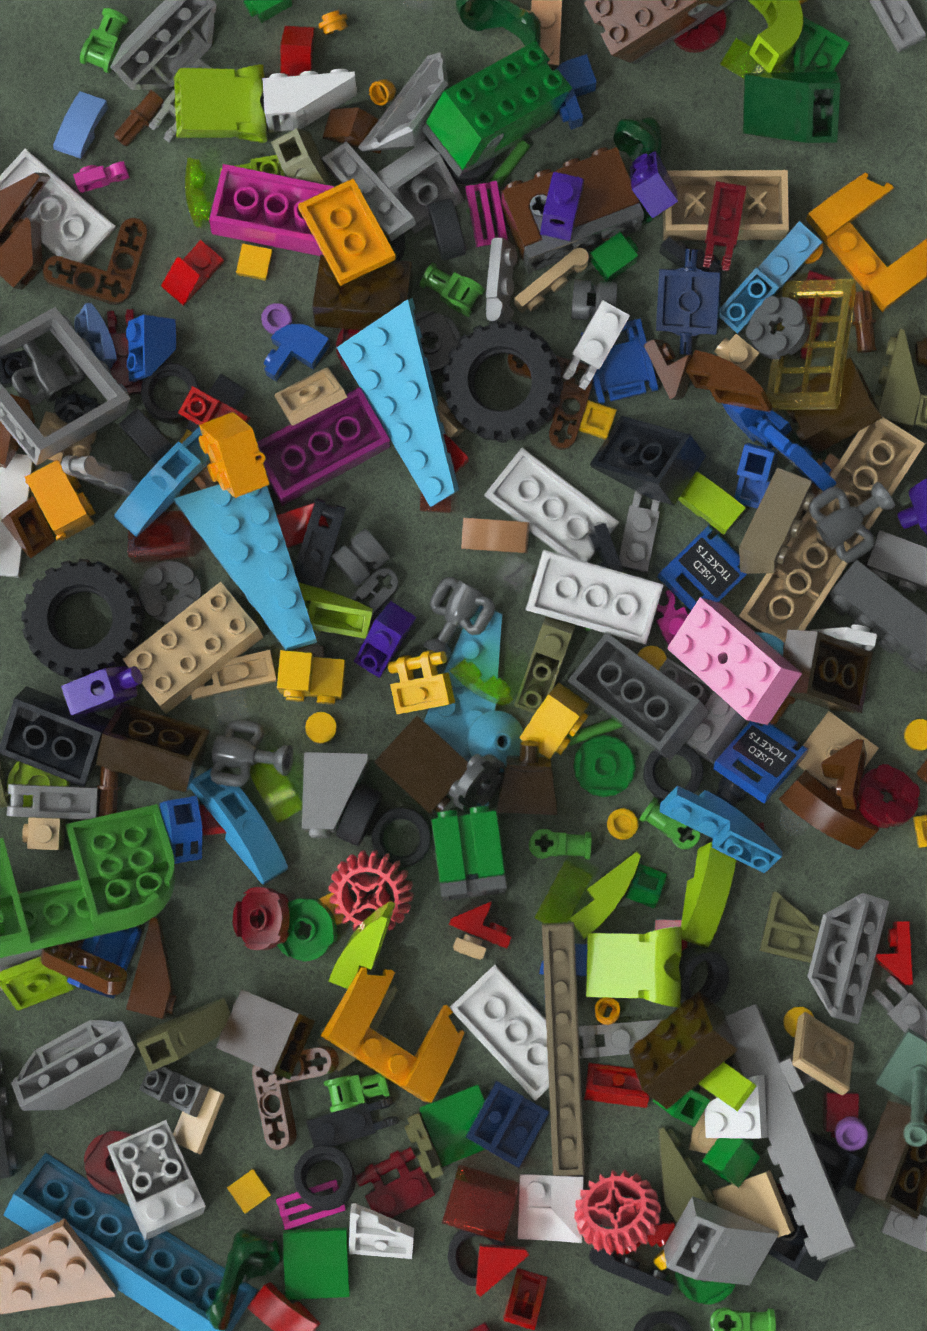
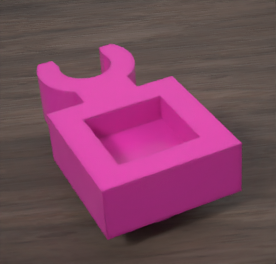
[73,161,129,194]
[656,590,688,646]

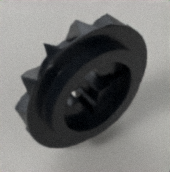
[54,391,101,424]

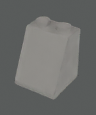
[302,752,370,838]

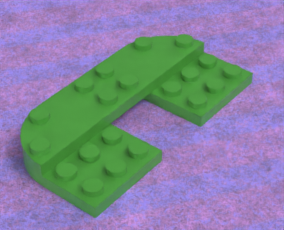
[0,804,175,958]

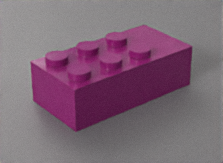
[256,387,390,506]

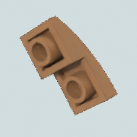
[461,518,530,553]

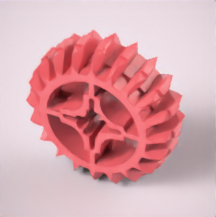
[329,850,414,931]
[574,1170,661,1255]

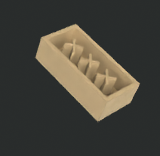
[663,170,789,240]
[122,582,263,714]

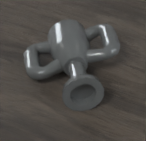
[11,339,86,405]
[809,482,895,563]
[423,577,495,660]
[210,720,293,787]

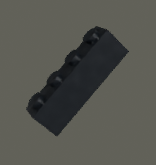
[768,1132,865,1282]

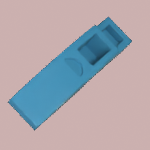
[719,221,823,334]
[114,427,210,537]
[189,768,288,885]
[660,786,782,873]

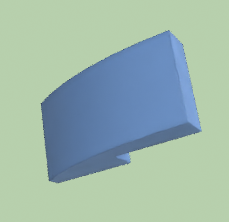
[53,91,108,159]
[74,303,117,370]

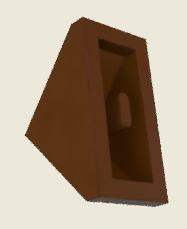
[322,108,382,154]
[1,497,55,559]

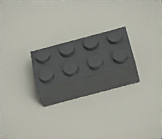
[826,560,927,673]
[568,632,709,761]

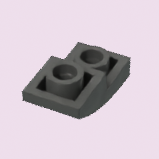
[139,1066,210,1117]

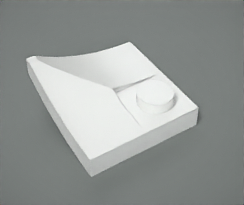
[518,1174,583,1243]

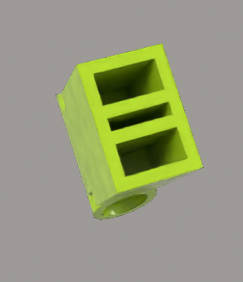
[174,64,267,143]
[586,927,682,1008]

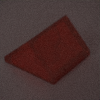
[128,510,195,563]
[442,1164,519,1242]

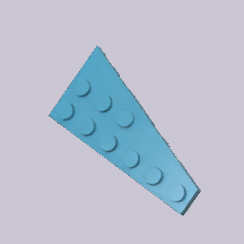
[337,298,459,507]

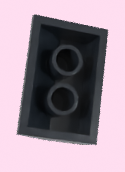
[0,686,111,787]

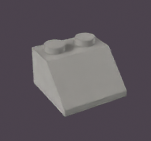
[376,141,464,234]

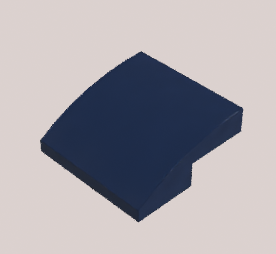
[465,1081,549,1168]

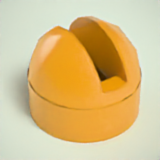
[369,79,396,106]
[595,998,620,1025]

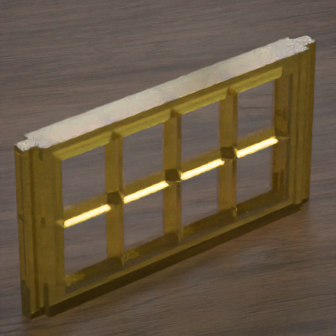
[766,279,856,410]

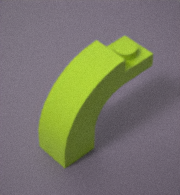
[748,0,803,73]

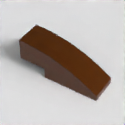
[685,350,773,412]
[779,770,879,850]

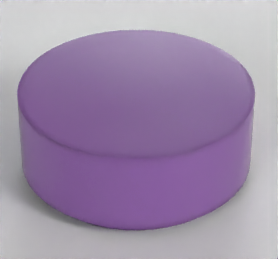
[261,303,292,334]
[835,1117,868,1151]

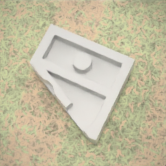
[810,624,877,651]
[705,1075,767,1138]
[349,1203,414,1259]

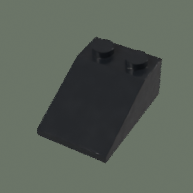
[589,416,706,506]

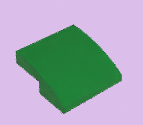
[419,1084,486,1167]
[283,1227,350,1300]

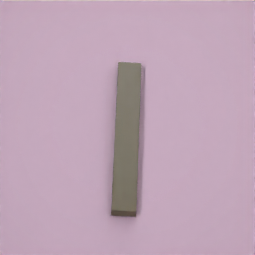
[542,922,585,1176]

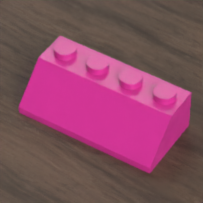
[209,164,334,256]

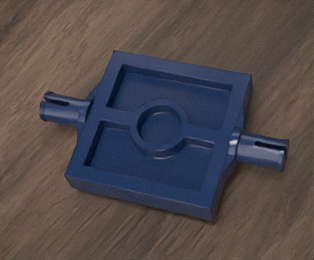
[656,248,722,355]

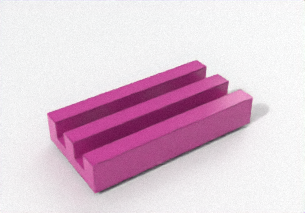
[465,181,508,247]
[276,1179,346,1230]

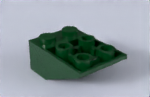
[743,72,840,143]

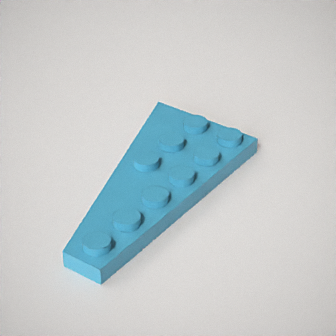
[173,485,317,651]
[424,606,502,806]

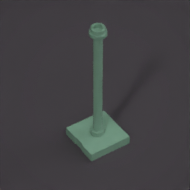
[876,1028,927,1146]

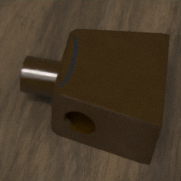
[497,740,557,815]

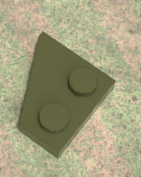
[759,892,820,963]
[404,1112,444,1179]

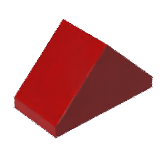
[280,26,315,76]
[476,1243,529,1297]
[503,1268,548,1330]

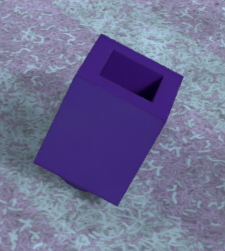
[630,150,678,218]
[353,601,417,678]

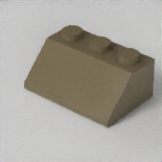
[739,468,815,574]

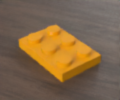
[298,178,396,286]

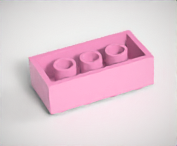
[667,597,802,725]

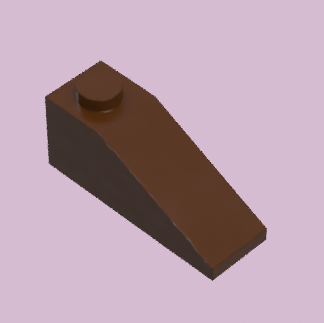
[0,173,51,243]
[126,918,177,1019]

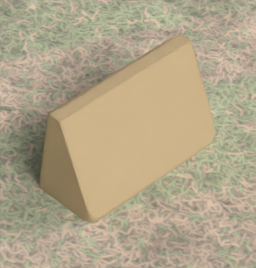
[173,1084,225,1154]

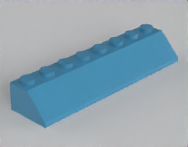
[3,1152,258,1331]

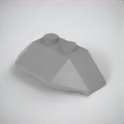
[110,0,216,90]
[358,52,448,152]
[807,893,889,1024]
[11,1020,136,1111]

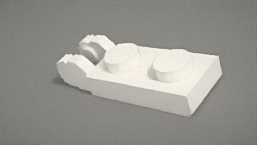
[562,300,630,390]

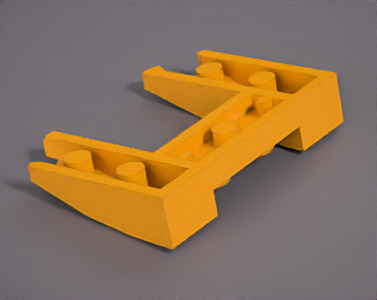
[806,173,927,312]
[321,967,465,1103]

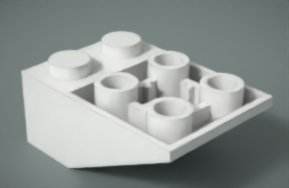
[262,69,357,132]
[107,1120,206,1241]

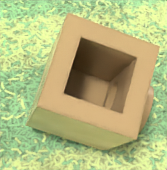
[714,334,760,372]
[22,817,65,850]

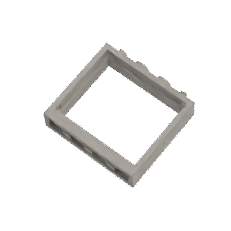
[0,307,130,466]

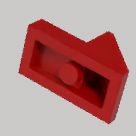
[161,240,224,306]
[449,901,512,949]
[875,921,913,985]

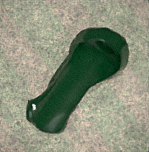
[456,0,541,46]
[613,117,662,224]
[206,1229,280,1331]

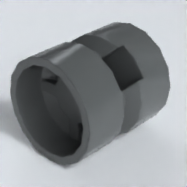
[571,279,617,320]
[331,528,390,586]

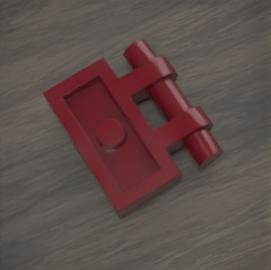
[356,1146,436,1218]

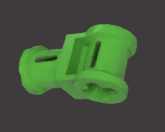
[80,8,128,73]
[419,262,485,317]
[639,797,700,850]
[528,829,591,860]
[323,1073,390,1112]
[710,1308,776,1331]

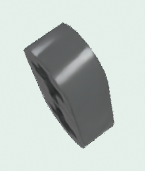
[351,568,398,616]

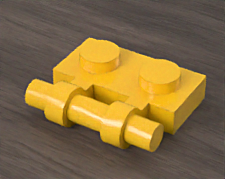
[388,650,455,714]

